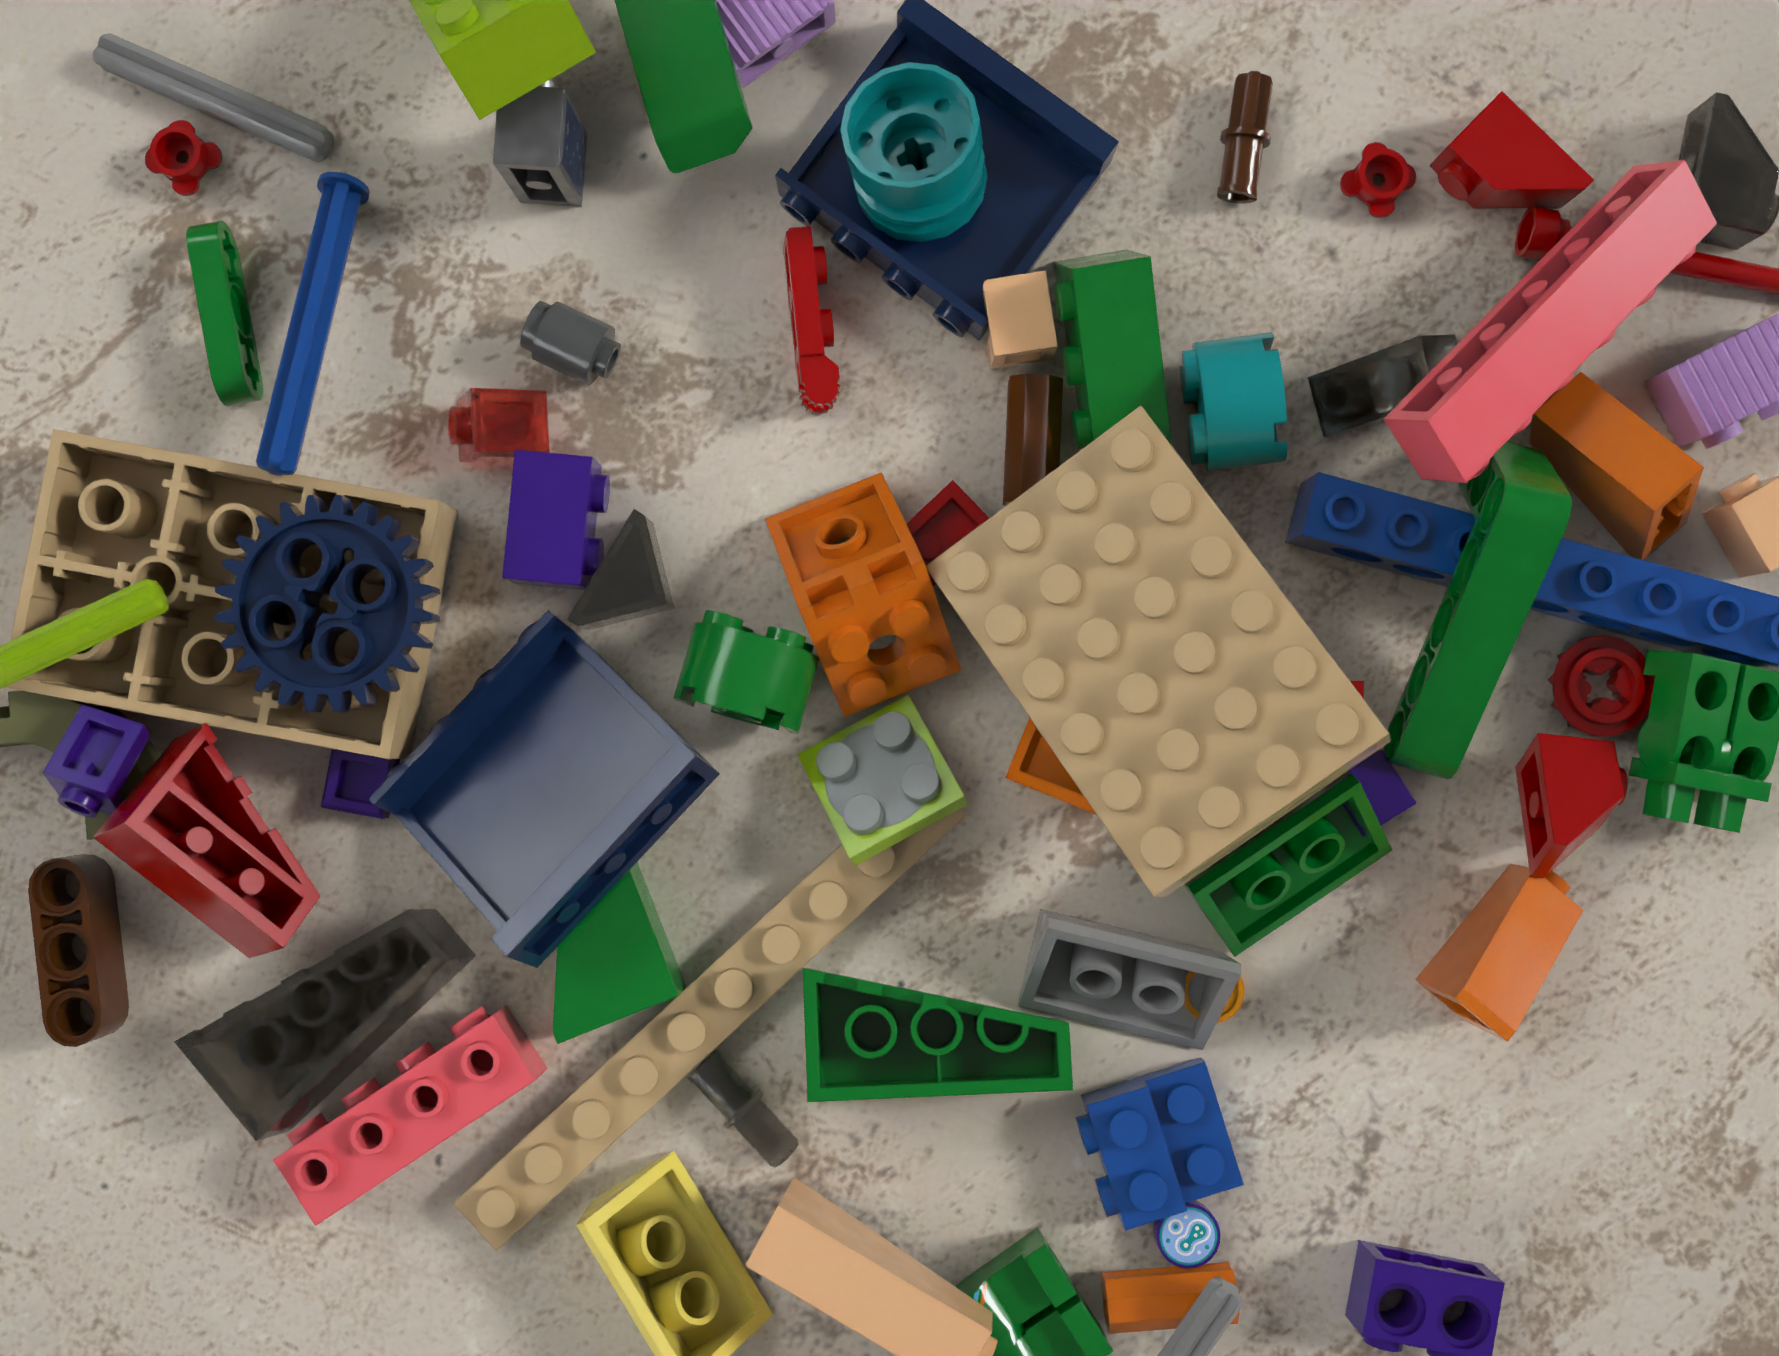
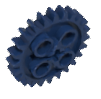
[214,495,440,713]

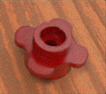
[145,120,222,196]
[1340,142,1416,218]

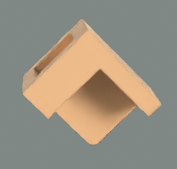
[982,270,1058,369]

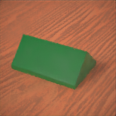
[1184,772,1392,957]

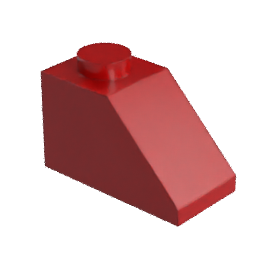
[1429,91,1594,209]
[1515,733,1628,878]

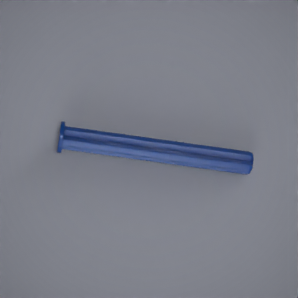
[256,172,370,476]

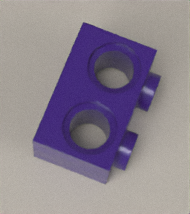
[1345,1240,1505,1356]

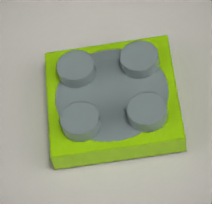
[797,694,969,866]

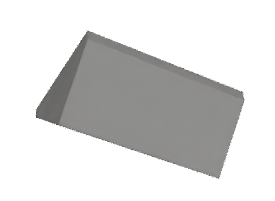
[1018,909,1241,1050]

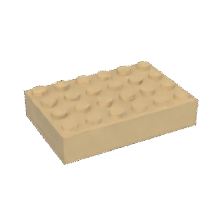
[926,406,1391,897]
[5,429,458,759]

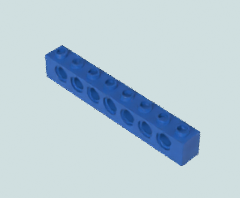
[1285,472,1779,672]

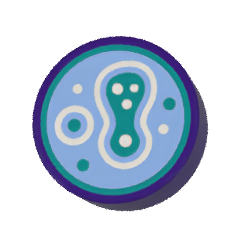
[1153,1200,1220,1269]

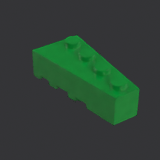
[803,968,1073,1102]

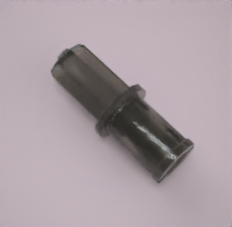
[687,1050,799,1168]

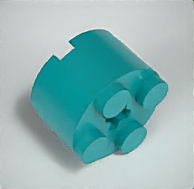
[1180,332,1288,471]

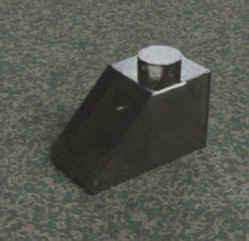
[1678,92,1779,250]

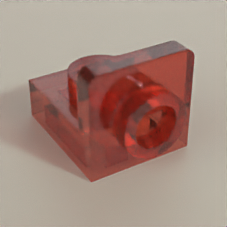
[448,388,550,462]

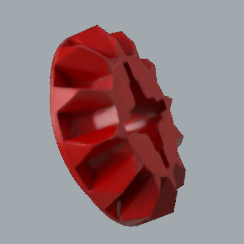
[1548,635,1654,737]

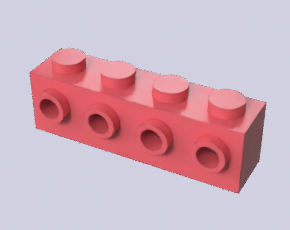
[273,1005,548,1226]

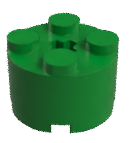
[673,610,819,733]

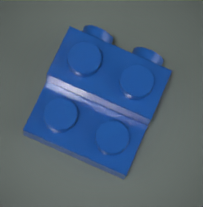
[1075,1057,1244,1231]

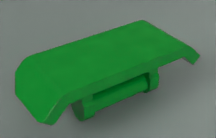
[614,0,753,173]

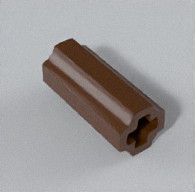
[1003,373,1063,506]

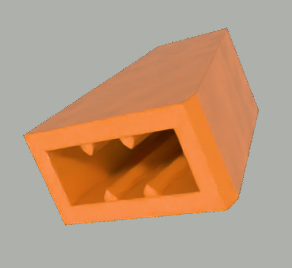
[1530,372,1704,560]
[1415,864,1583,1042]

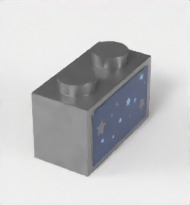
[493,81,587,207]

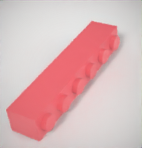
[1384,159,1717,483]

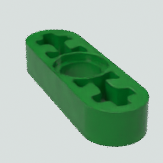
[186,220,263,407]

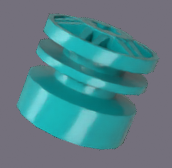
[840,62,987,242]

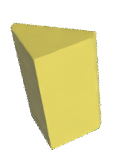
[576,1151,774,1356]

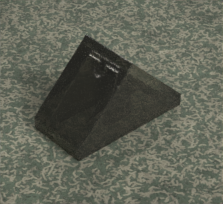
[567,509,675,630]

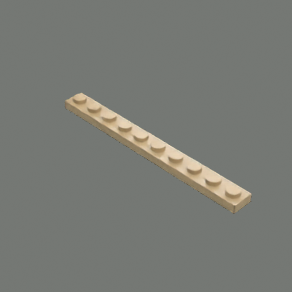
[453,809,967,1251]

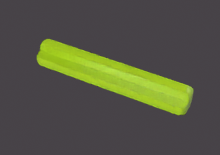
[0,579,169,689]

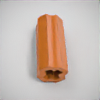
[1101,1262,1239,1334]

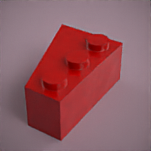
[93,723,321,958]

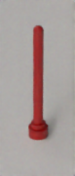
[1515,206,1779,295]

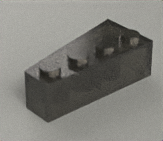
[174,909,476,1141]

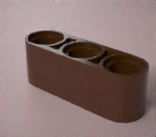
[28,854,129,1047]

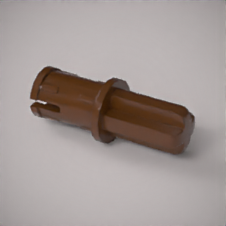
[1217,71,1273,204]

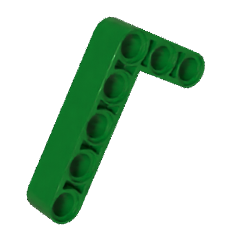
[1383,441,1572,779]

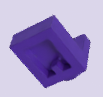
[42,705,151,818]

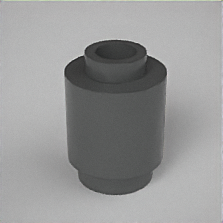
[520,301,621,385]

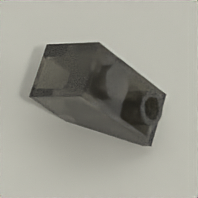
[1307,334,1458,438]

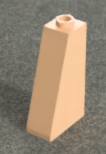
[745,1178,998,1356]

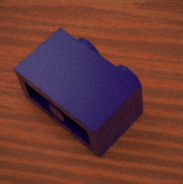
[502,450,610,590]

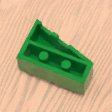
[1053,249,1172,449]

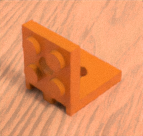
[765,472,961,717]

